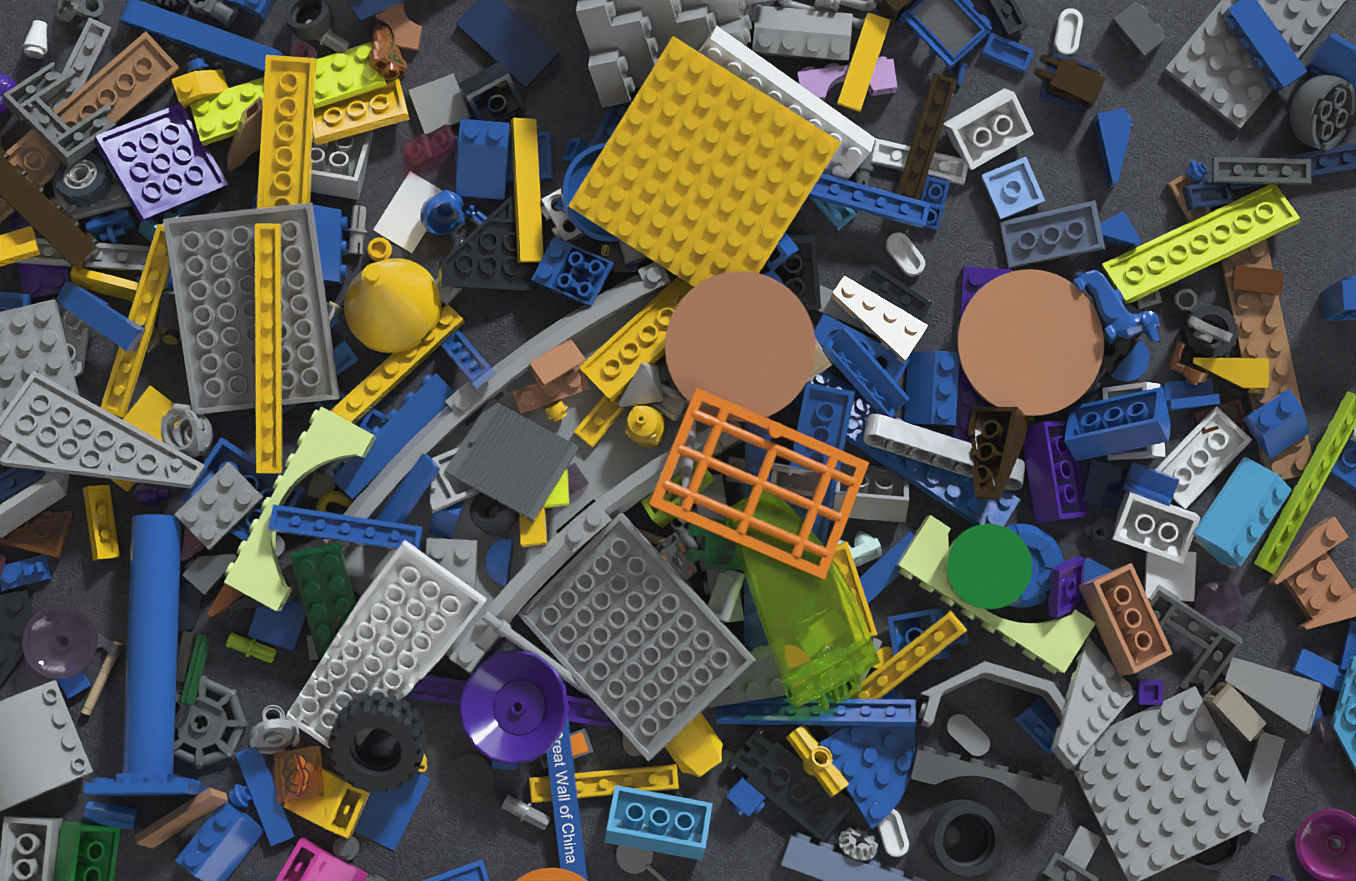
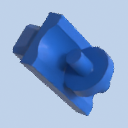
[86,207,136,244]

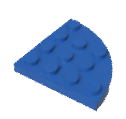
[818,691,916,829]

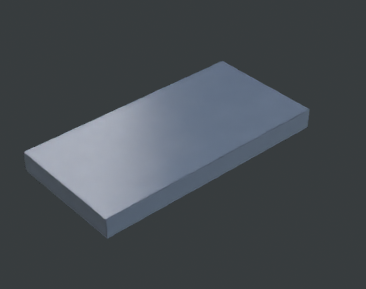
[999,201,1105,269]

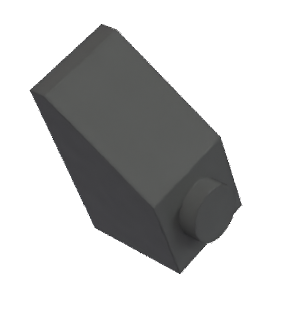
[183,554,239,595]

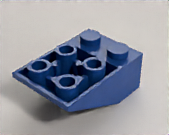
[531,237,614,307]

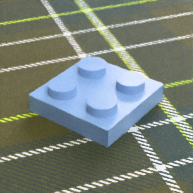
[981,157,1045,221]

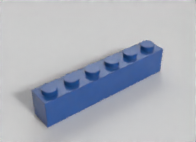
[331,373,455,499]

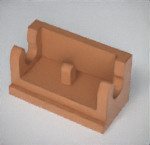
[528,338,586,388]

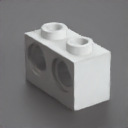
[541,189,584,243]

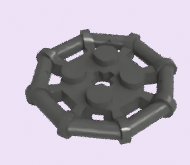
[174,676,248,769]

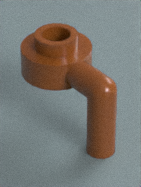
[1169,341,1209,386]

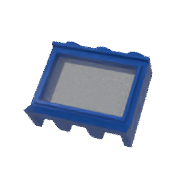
[898,0,992,73]

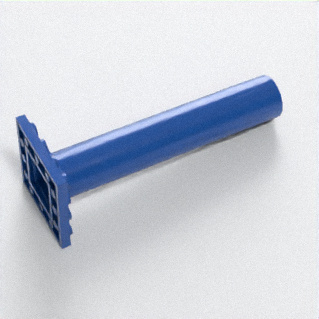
[84,514,208,797]

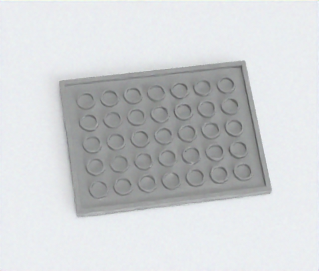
[163,202,340,414]
[518,513,756,761]

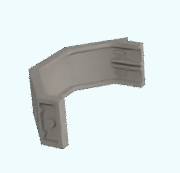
[0,471,70,538]
[918,661,1096,775]

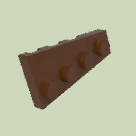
[0,511,75,559]

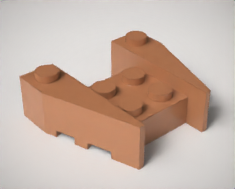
[1267,516,1356,630]

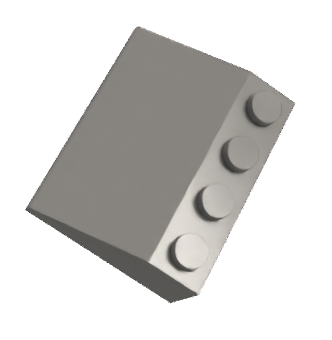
[311,129,374,200]

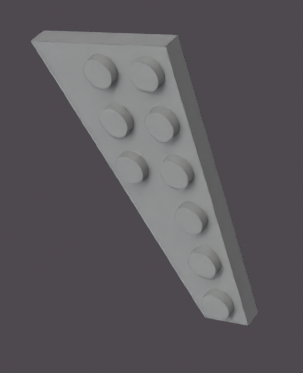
[1051,636,1136,770]

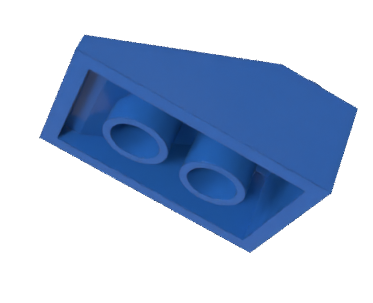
[456,119,511,201]

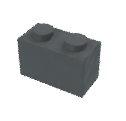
[1109,1,1166,61]

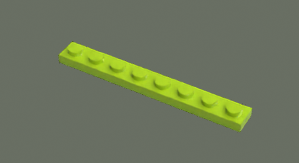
[1254,391,1356,575]

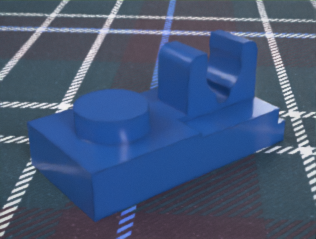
[0,555,52,591]

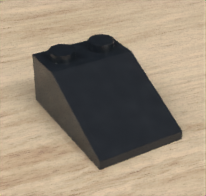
[773,233,821,310]

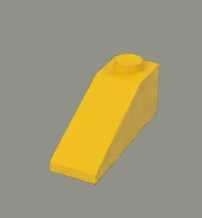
[1193,358,1269,394]

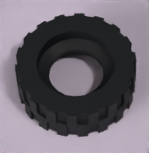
[1181,305,1239,358]

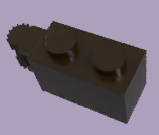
[1033,54,1106,110]

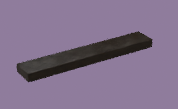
[896,73,957,200]

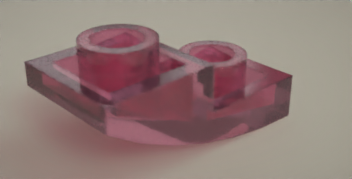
[403,124,458,166]

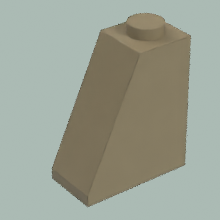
[1202,682,1267,741]

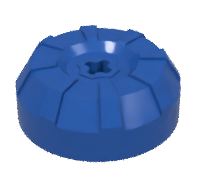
[1006,524,1064,608]

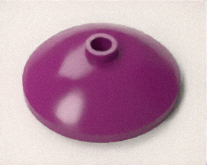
[1295,809,1356,881]

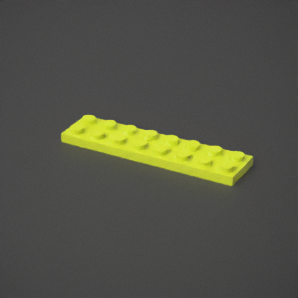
[190,42,387,146]
[1102,184,1300,304]

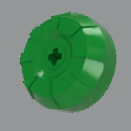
[945,524,1032,609]

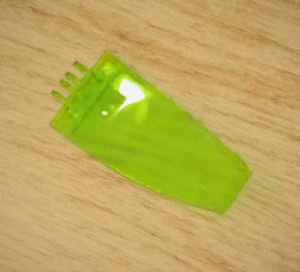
[726,491,880,710]

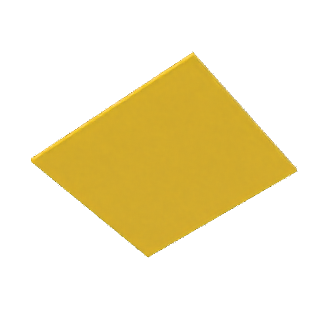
[568,36,842,287]

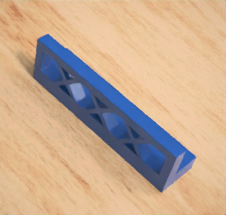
[822,326,909,418]

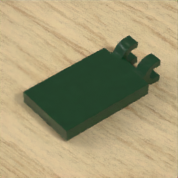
[687,518,781,572]

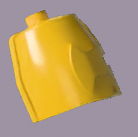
[625,406,666,449]

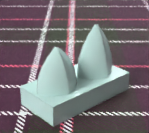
[838,531,883,567]

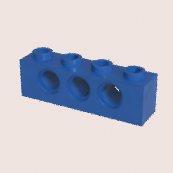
[814,314,910,383]

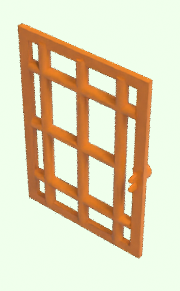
[648,388,869,580]

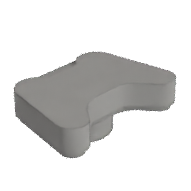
[1187,316,1233,343]

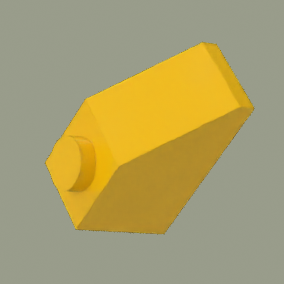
[172,69,229,108]

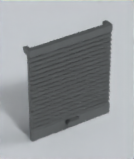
[444,399,579,523]

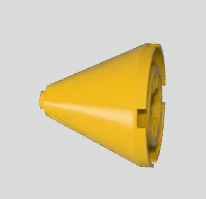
[344,258,442,353]

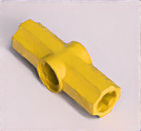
[786,725,849,798]

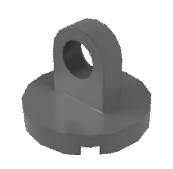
[56,0,104,23]

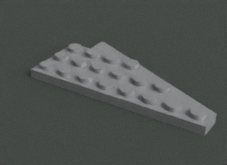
[0,371,205,488]

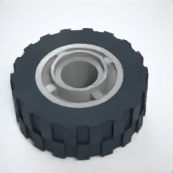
[54,152,113,208]

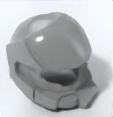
[160,404,213,458]

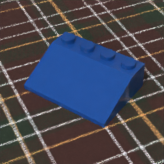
[180,438,308,542]

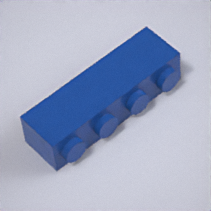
[1222,0,1307,93]

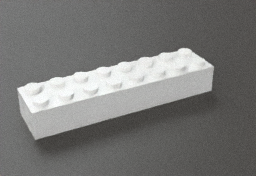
[698,26,875,180]

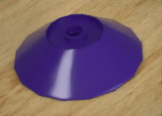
[459,649,569,765]

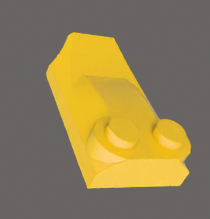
[665,713,723,777]

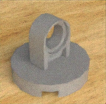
[249,705,300,754]

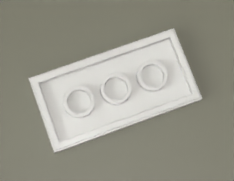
[1154,406,1252,509]

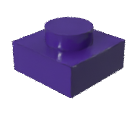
[1136,679,1163,705]

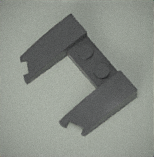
[3,62,116,168]
[1148,584,1243,692]

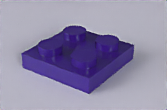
[1048,556,1085,618]

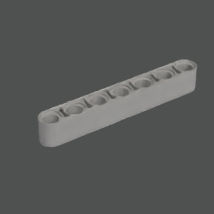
[863,414,1025,490]

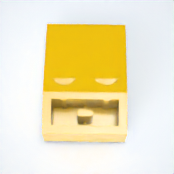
[284,762,371,838]

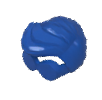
[420,190,465,235]

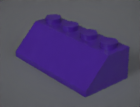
[1023,420,1088,523]

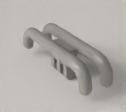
[779,0,877,29]

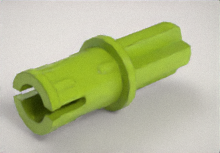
[226,632,276,663]

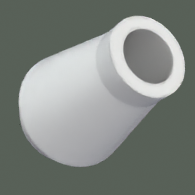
[23,20,47,58]

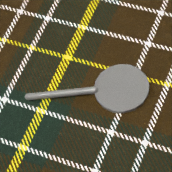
[616,845,667,881]

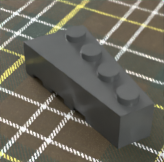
[706,637,791,708]

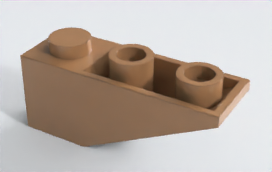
[226,97,263,172]

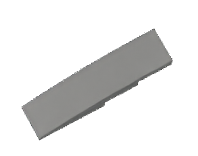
[726,456,822,496]

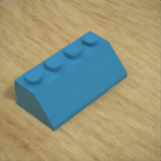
[1192,457,1292,567]
[605,785,713,860]

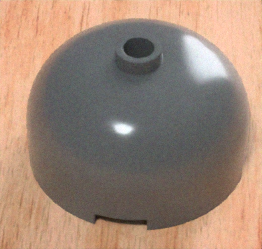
[1290,75,1355,150]

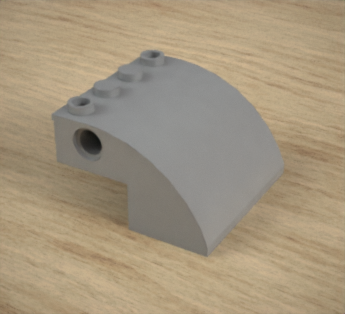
[0,680,93,812]

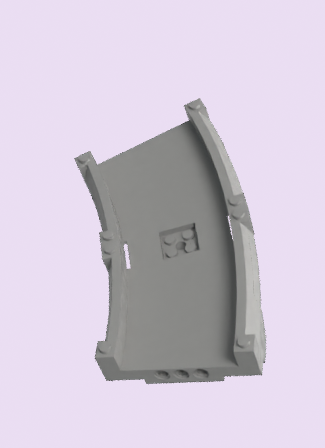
[314,262,743,673]

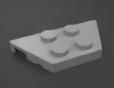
[430,443,480,514]

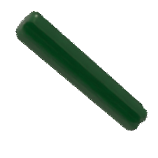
[180,634,211,706]

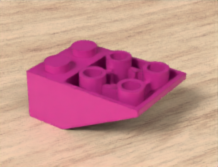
[276,837,368,881]

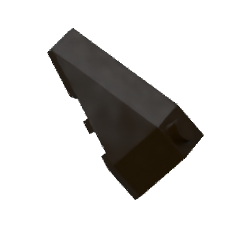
[968,406,1029,500]

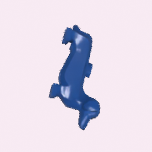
[1073,270,1160,345]

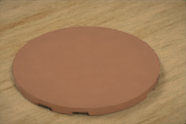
[957,269,1104,416]
[665,271,815,422]

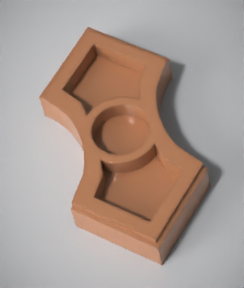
[375,2,423,51]

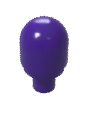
[135,485,171,506]

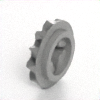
[839,827,878,860]

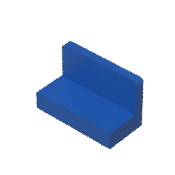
[1163,377,1220,411]
[1122,462,1180,506]
[1015,695,1061,755]

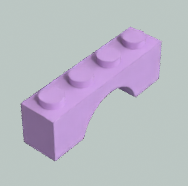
[796,57,897,102]

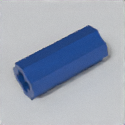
[84,801,139,830]

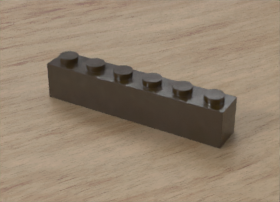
[0,147,100,272]

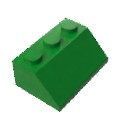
[54,822,121,881]

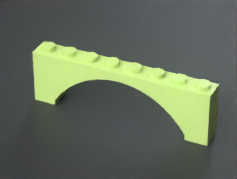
[225,407,377,611]
[896,515,1096,674]

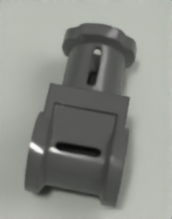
[188,0,238,28]

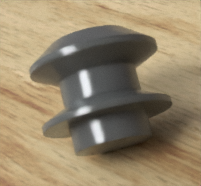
[333,836,359,861]

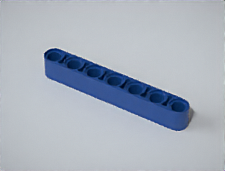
[119,0,283,75]

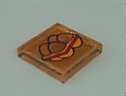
[274,746,324,803]

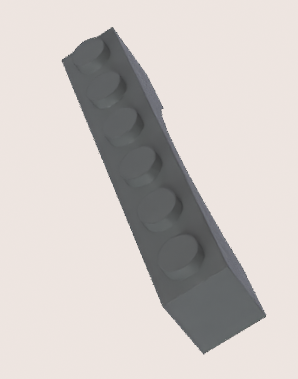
[910,745,1063,815]

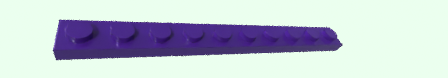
[404,675,618,728]

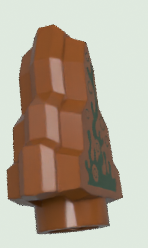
[369,24,408,80]

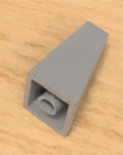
[1222,657,1323,734]

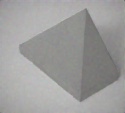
[618,363,664,408]

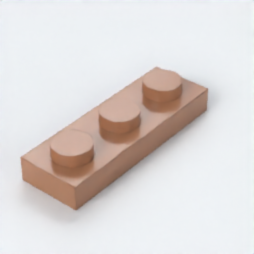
[512,365,590,415]

